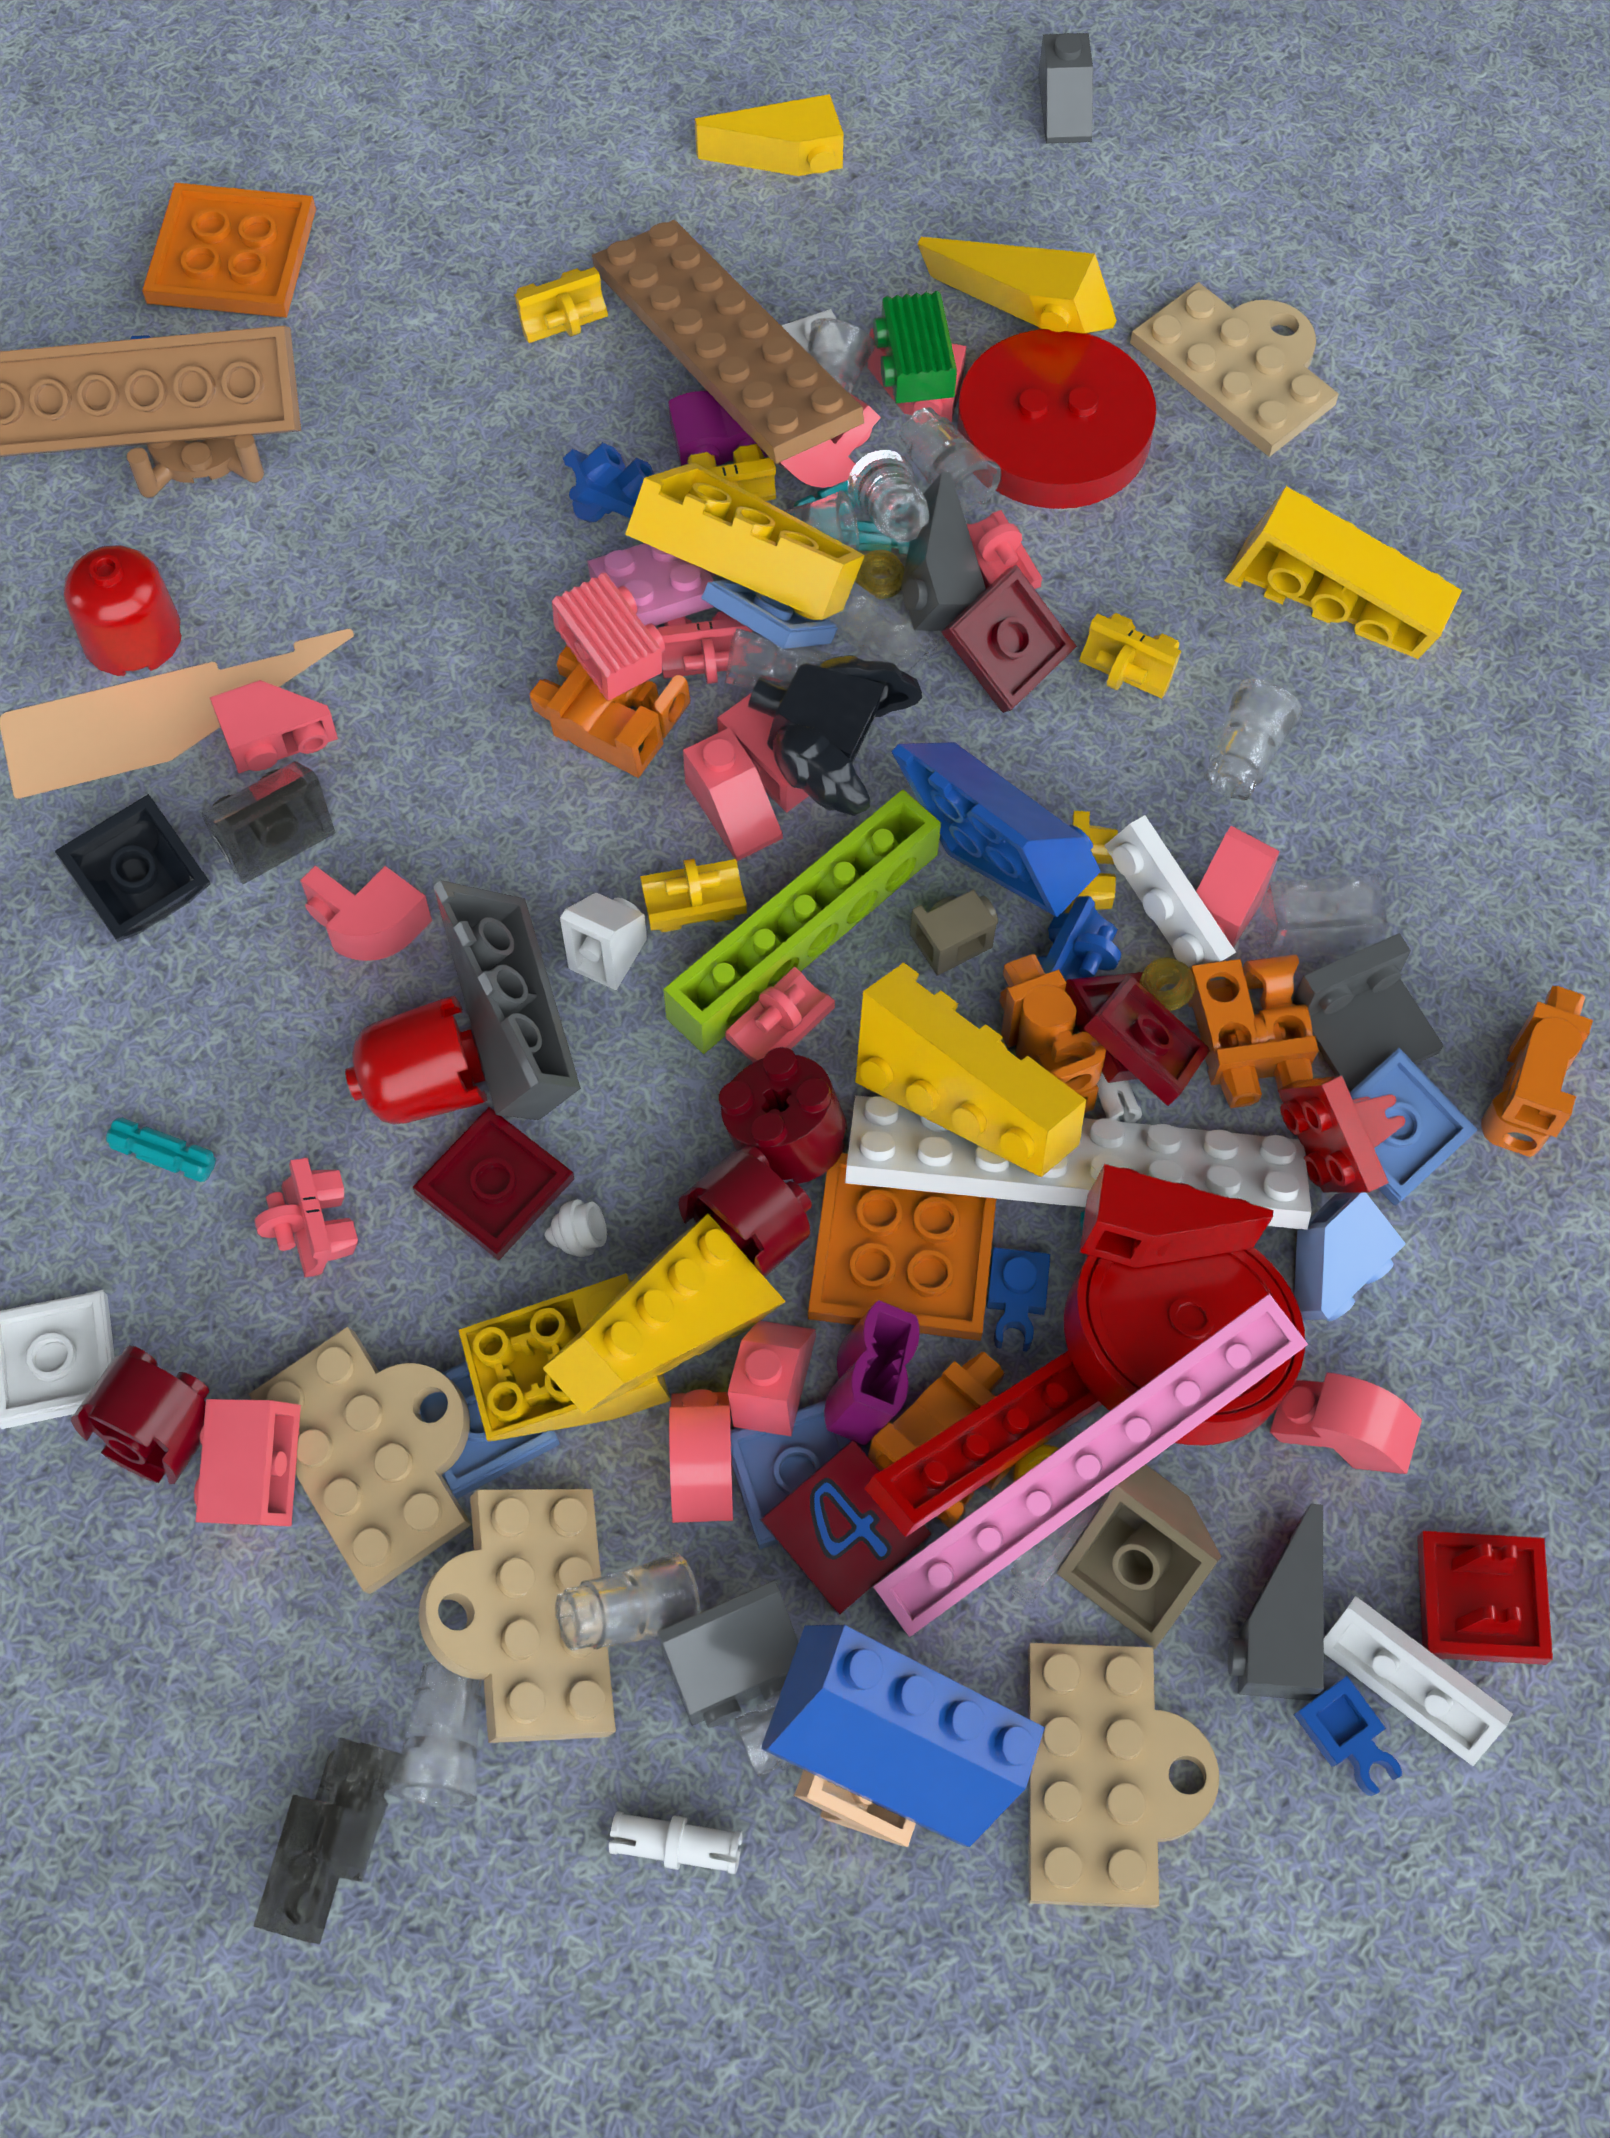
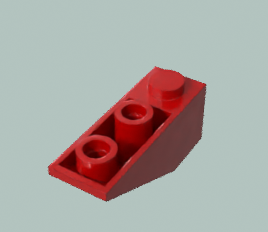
[1080,1164,1274,1268]

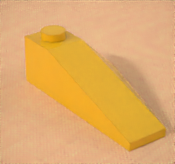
[917,236,1117,333]

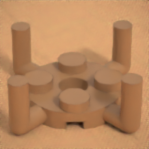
[127,434,264,498]

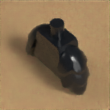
[748,655,922,816]

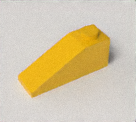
[695,94,844,176]

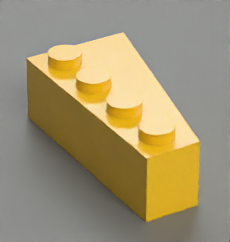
[625,462,865,620]
[1224,486,1462,659]
[855,962,1086,1177]
[543,1214,786,1414]

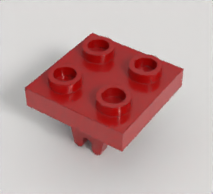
[1278,1075,1405,1193]
[1417,1531,1553,1665]

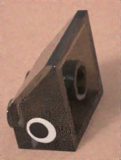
[201,761,336,885]

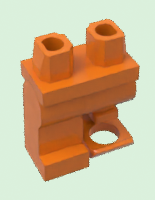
[530,645,691,778]
[999,954,1106,1113]
[1184,954,1319,1108]
[1481,986,1593,1157]
[868,1352,1016,1529]

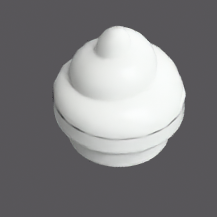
[544,1199,607,1257]

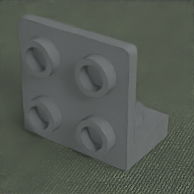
[1292,933,1443,1093]

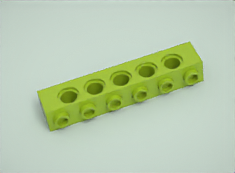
[663,789,941,1055]

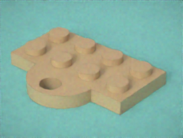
[1130,282,1339,457]
[249,1327,472,1594]
[419,1489,616,1743]
[1028,1643,1219,1908]

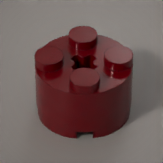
[719,1047,847,1184]
[678,1144,812,1277]
[71,1345,210,1484]

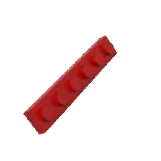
[864,1351,1102,1537]

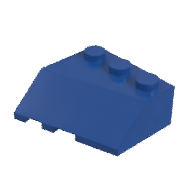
[891,742,1101,917]

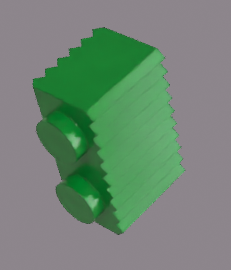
[873,290,957,404]

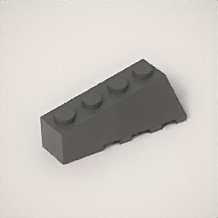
[433,880,581,1120]

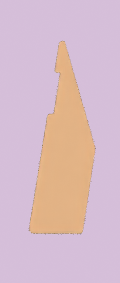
[0,629,354,799]

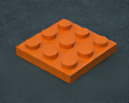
[142,182,316,318]
[808,1153,997,1341]

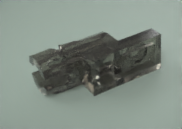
[253,1738,402,1944]

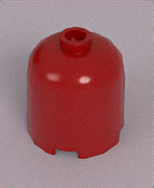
[64,545,182,676]
[345,995,488,1125]

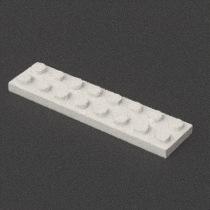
[845,1095,1312,1230]

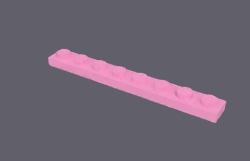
[873,1294,1308,1638]

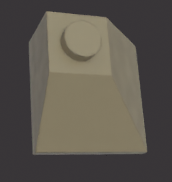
[1056,1464,1222,1649]

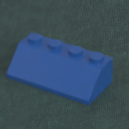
[761,1625,1045,1847]

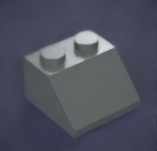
[658,1580,798,1728]

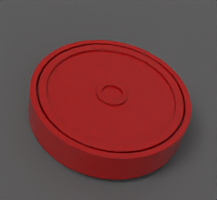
[957,329,1156,509]
[1064,1247,1305,1446]

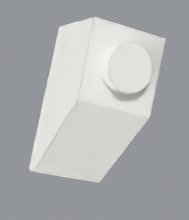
[560,893,647,990]

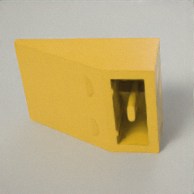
[458,1273,671,1442]

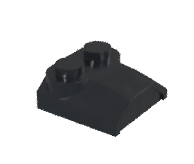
[55,794,210,942]

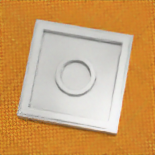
[0,1290,115,1429]

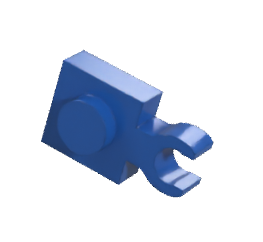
[987,1247,1051,1352]
[1293,1676,1402,1796]

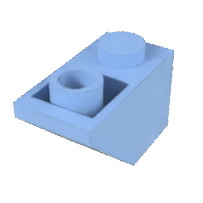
[1294,1193,1406,1321]

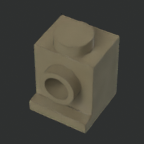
[910,889,998,976]

